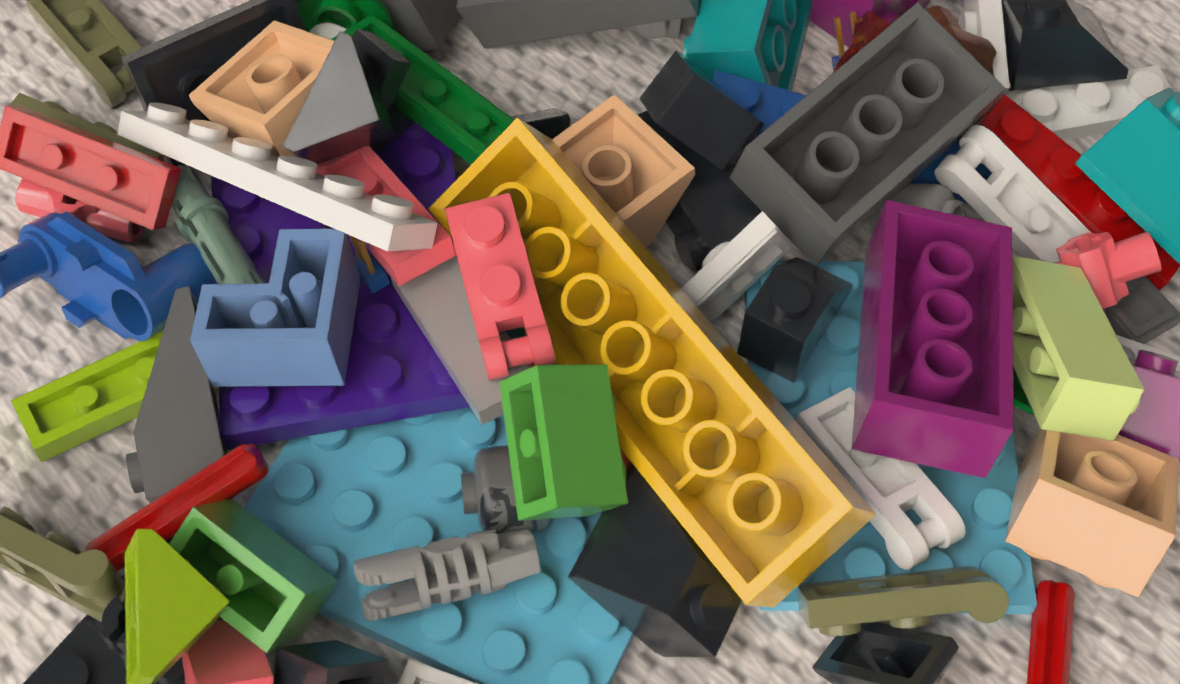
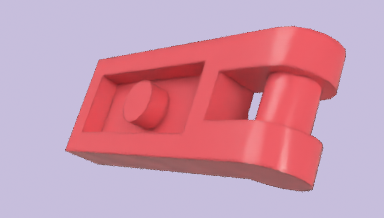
[445,193,556,381]

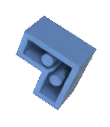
[190,229,361,387]

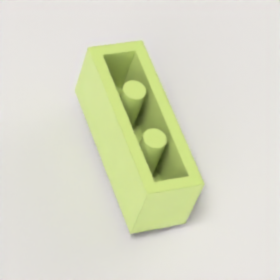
[1012,255,1144,441]

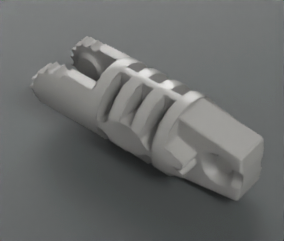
[353,529,541,621]

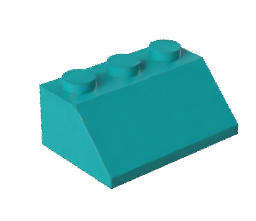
[683,0,812,91]
[1075,87,1180,264]

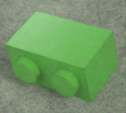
[499,365,628,521]
[169,498,339,653]

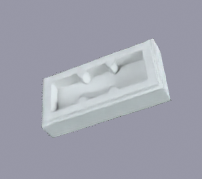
[681,211,793,323]

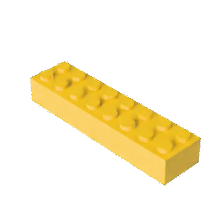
[429,118,877,608]

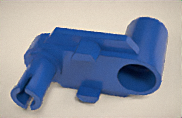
[0,211,215,341]

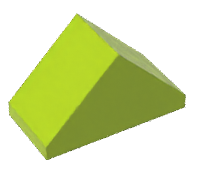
[125,529,230,684]

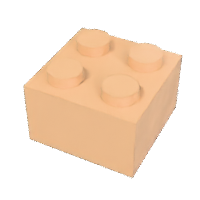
[1005,429,1179,597]

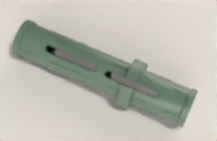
[172,165,266,284]

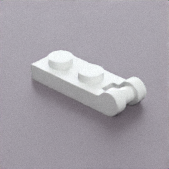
[935,125,1091,263]
[796,387,965,570]

